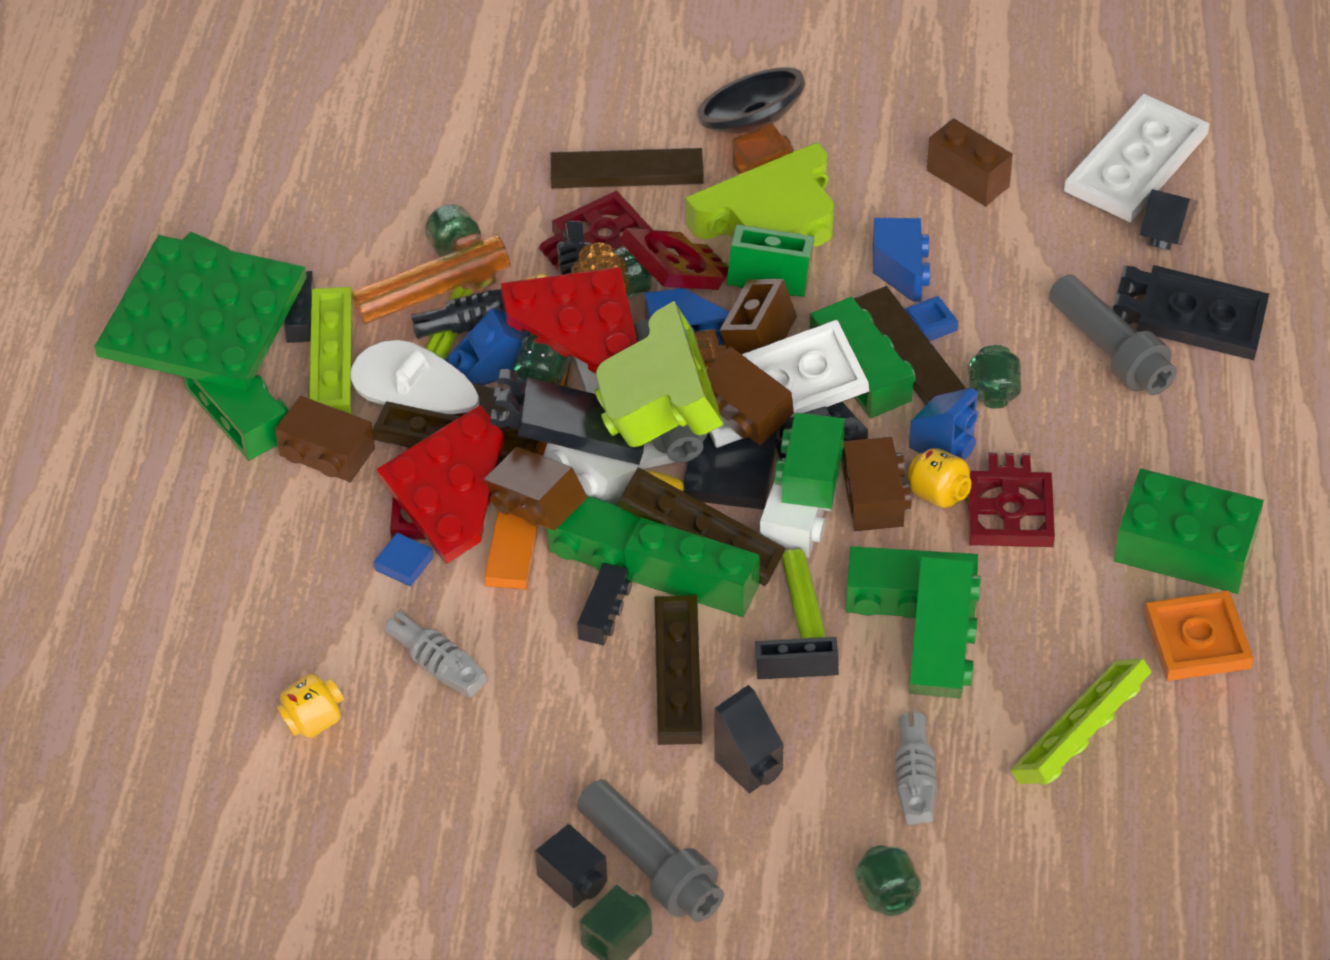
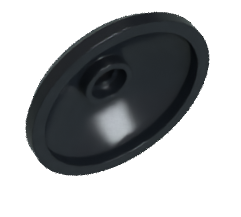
[697,67,806,134]

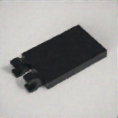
[1113,265,1270,361]
[490,369,644,465]
[684,428,780,510]

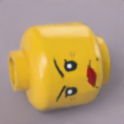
[908,448,972,509]
[276,673,345,739]

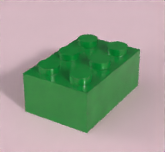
[1114,468,1264,594]

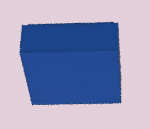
[905,296,958,341]
[374,533,433,587]

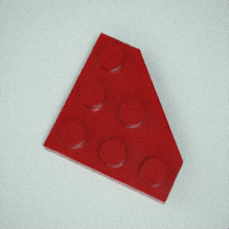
[501,267,638,374]
[376,405,505,564]

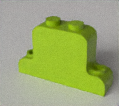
[685,142,834,248]
[595,301,724,447]

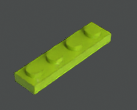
[310,287,353,414]
[1010,658,1152,785]

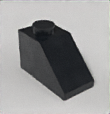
[1140,189,1198,250]
[714,685,783,794]

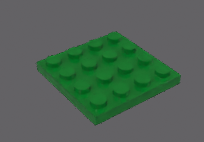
[95,234,307,391]

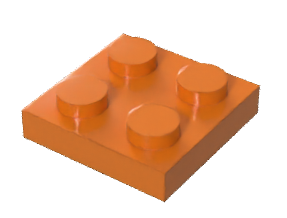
[1144,591,1254,681]

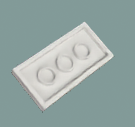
[1064,94,1209,223]
[706,320,869,448]

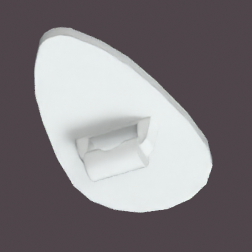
[351,340,479,414]

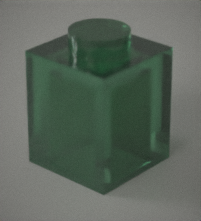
[579,885,652,960]

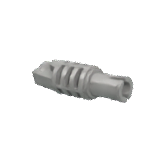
[385,611,488,698]
[895,712,937,825]

